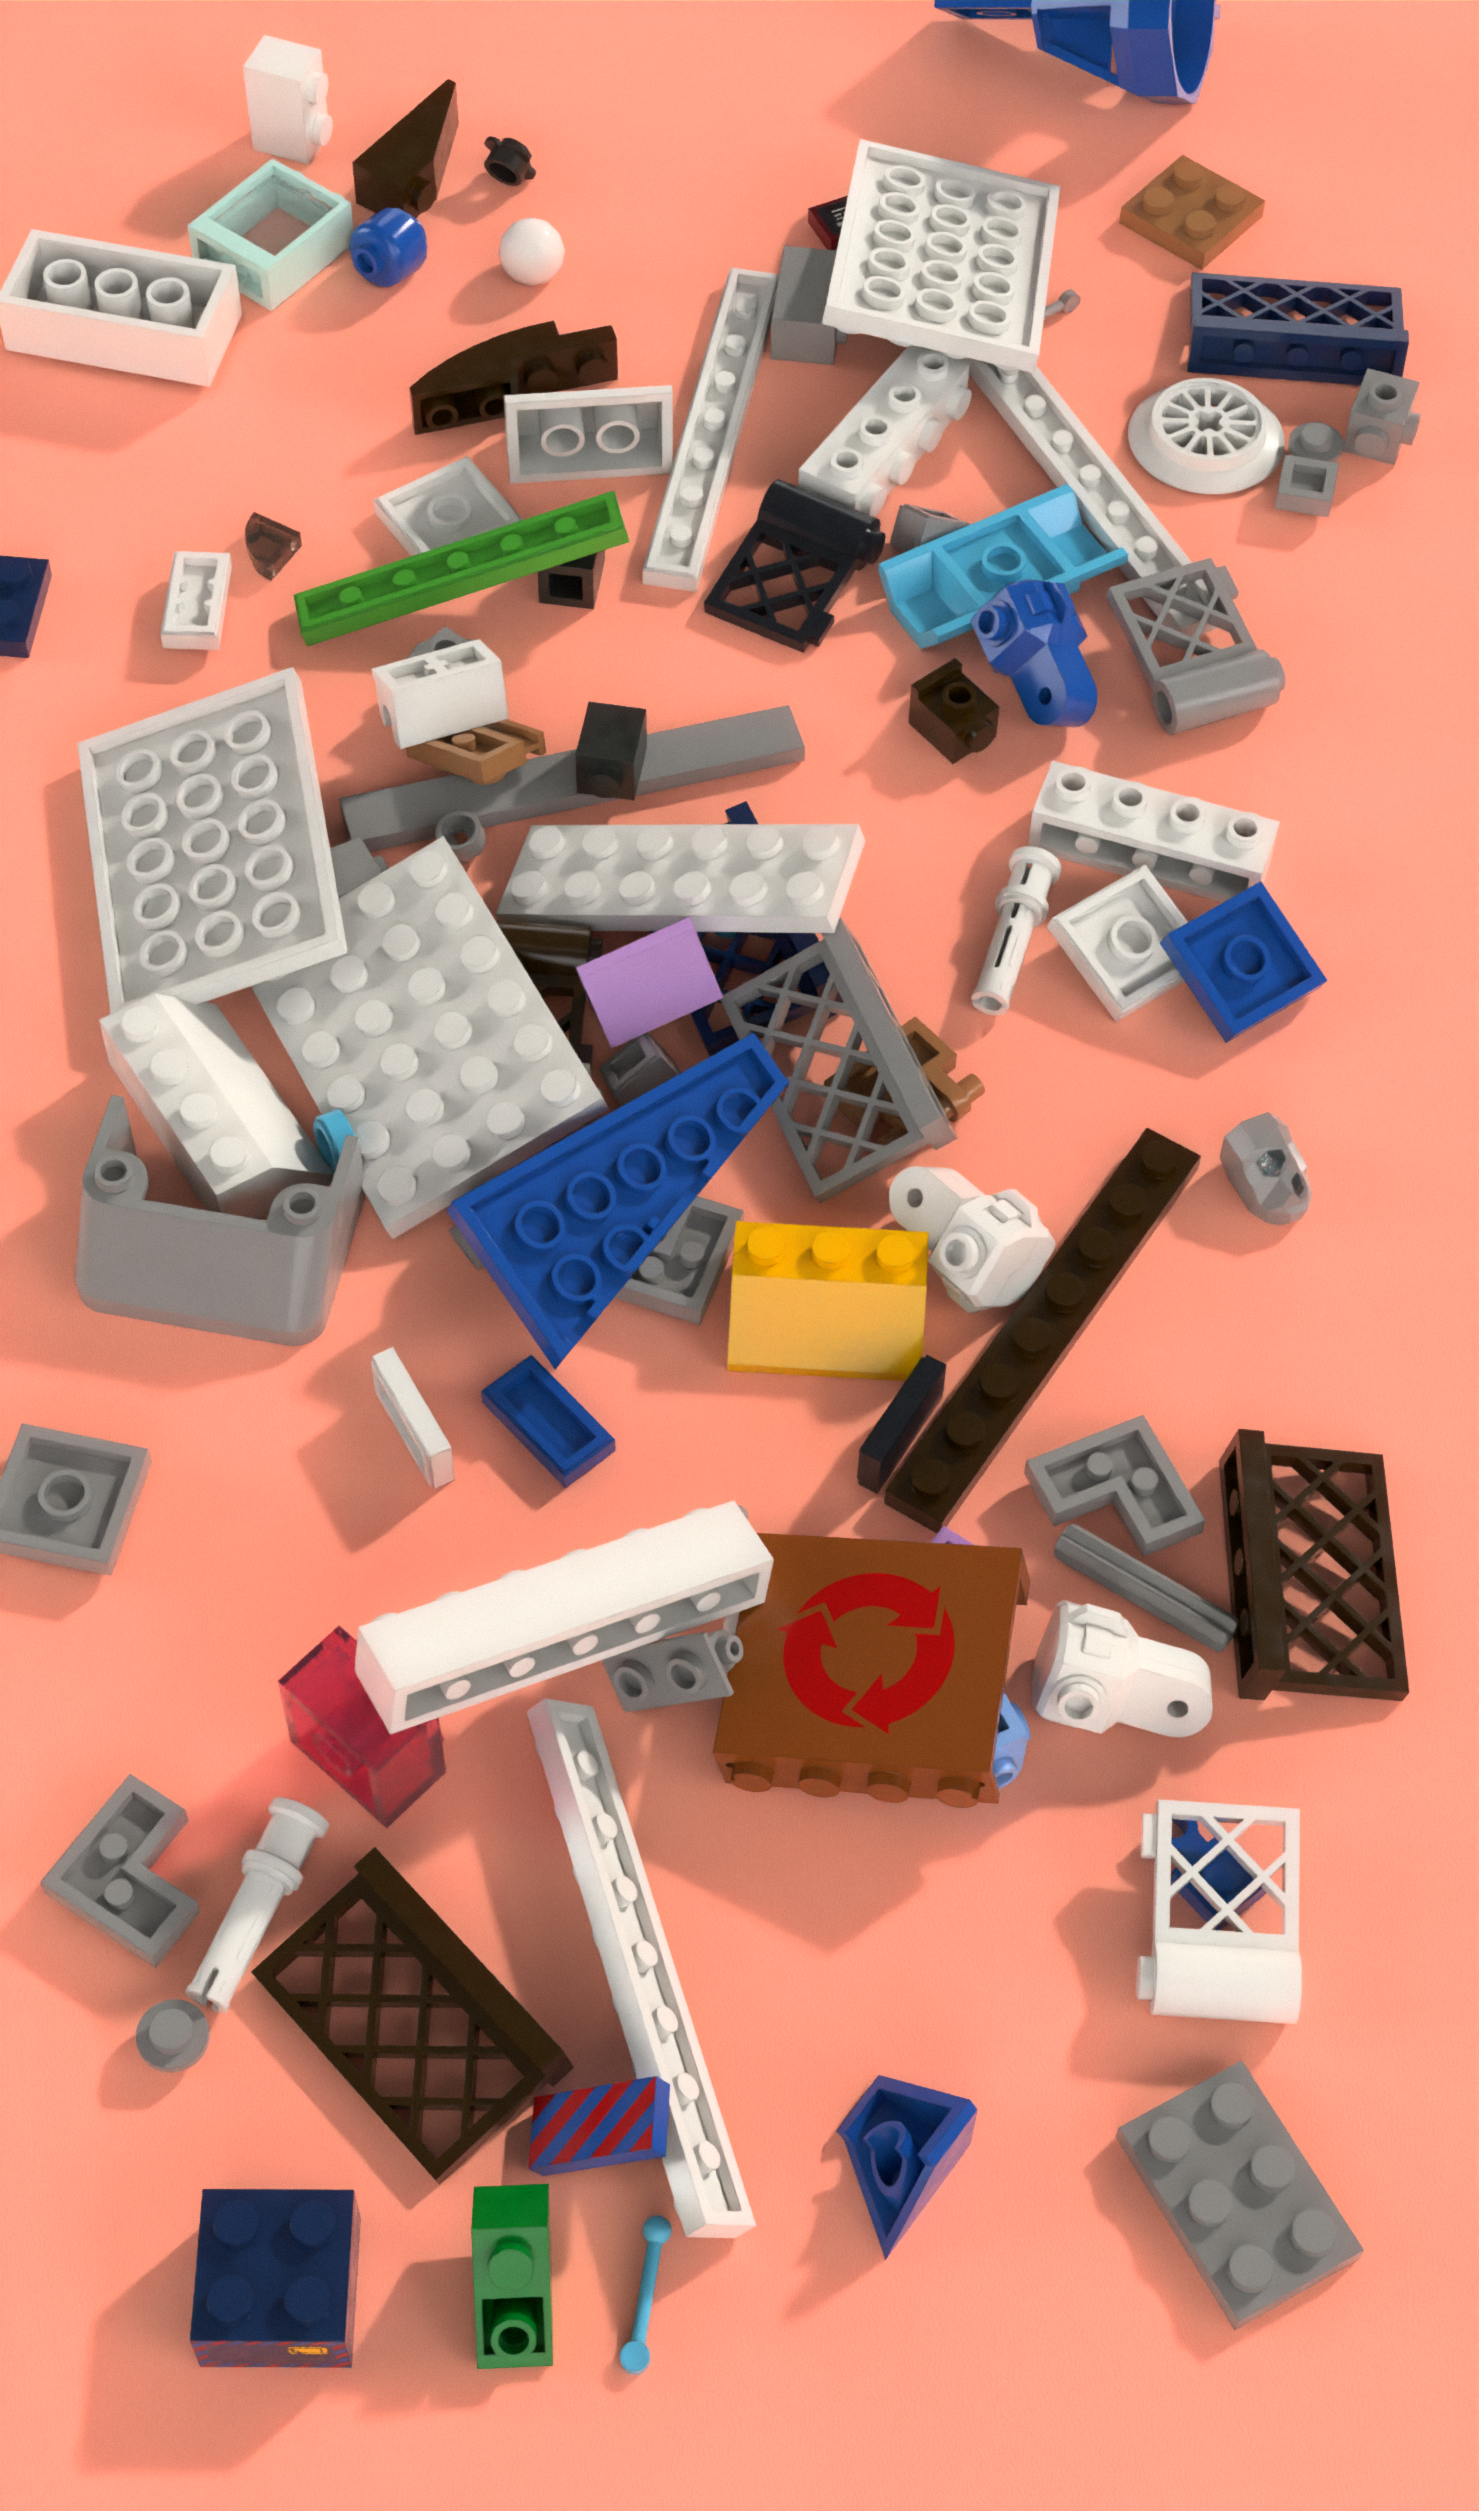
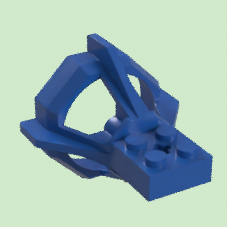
[934,0,1221,104]

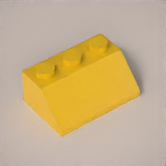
[727,1221,929,1381]

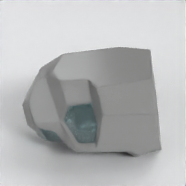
[1220,1112,1313,1225]

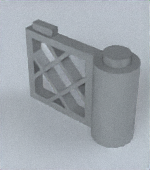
[1106,557,1286,735]

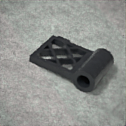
[704,479,886,653]

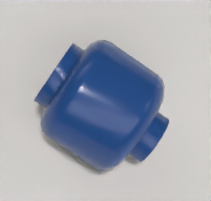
[349,208,428,288]

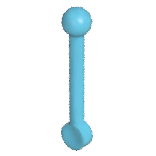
[620,2215,672,2375]

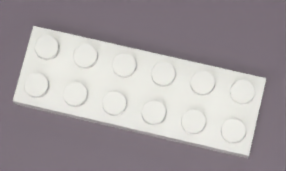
[496,824,866,933]

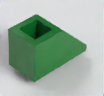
[471,2184,553,2369]

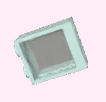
[188,158,354,311]

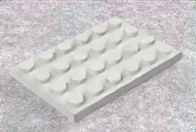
[822,139,1060,373]
[77,667,348,1014]
[251,836,609,1239]

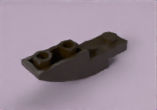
[409,320,618,435]

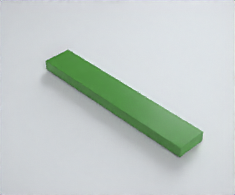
[293,491,630,647]

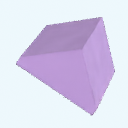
[576,917,723,1049]

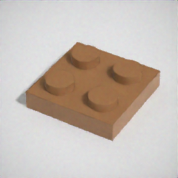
[1119,155,1266,270]

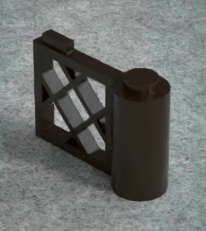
[495,920,604,1069]

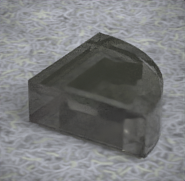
[245,512,302,581]

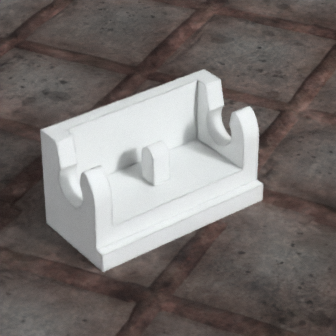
[372,639,509,749]

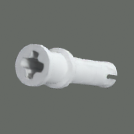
[971,846,1062,1015]
[185,1797,329,2013]

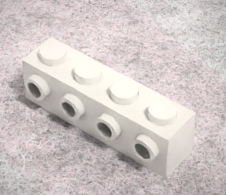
[798,345,972,517]
[1028,760,1280,903]

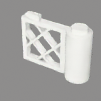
[1136,1799,1302,2024]

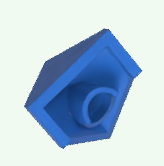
[836,2075,978,2260]

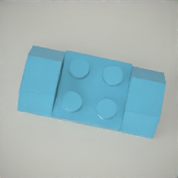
[878,483,1129,649]

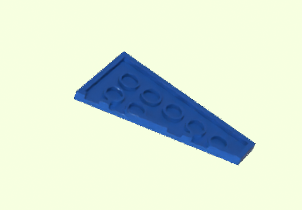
[446,1032,789,1370]

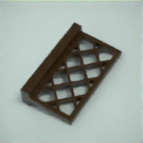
[1219,1429,1410,1701]
[251,1847,574,2185]

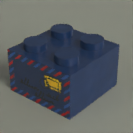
[190,2189,361,2368]

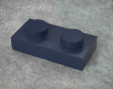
[0,555,52,658]

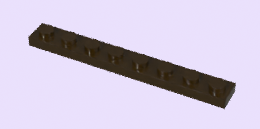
[884,1128,1201,1534]

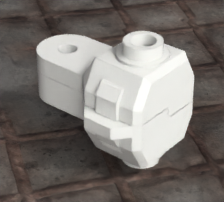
[889,1166,1056,1313]
[1032,1600,1213,1737]

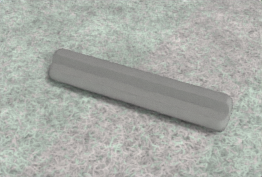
[1054,1524,1239,1652]

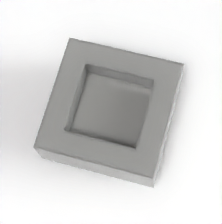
[1274,454,1339,518]

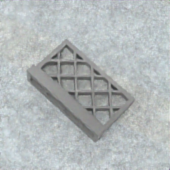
[720,917,958,1203]

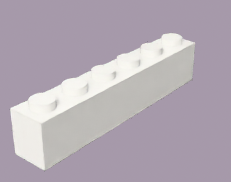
[354,1500,774,1735]

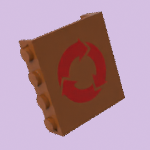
[713,1533,1030,1808]

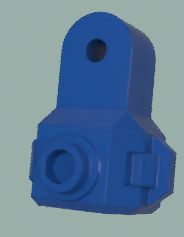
[970,579,1097,728]

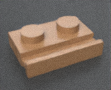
[406,719,547,785]

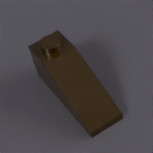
[352,79,459,218]

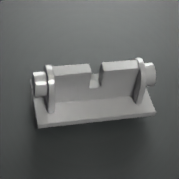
[601,1630,743,1712]

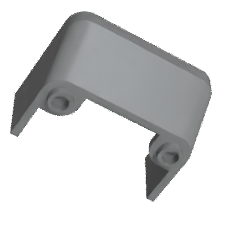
[75,1095,366,1346]

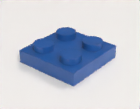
[1160,881,1328,1043]

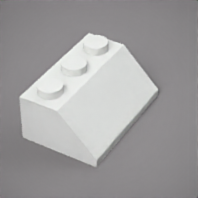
[504,385,673,484]

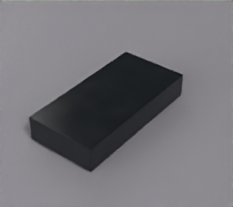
[857,1354,947,1494]

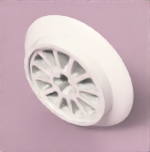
[1128,378,1285,494]

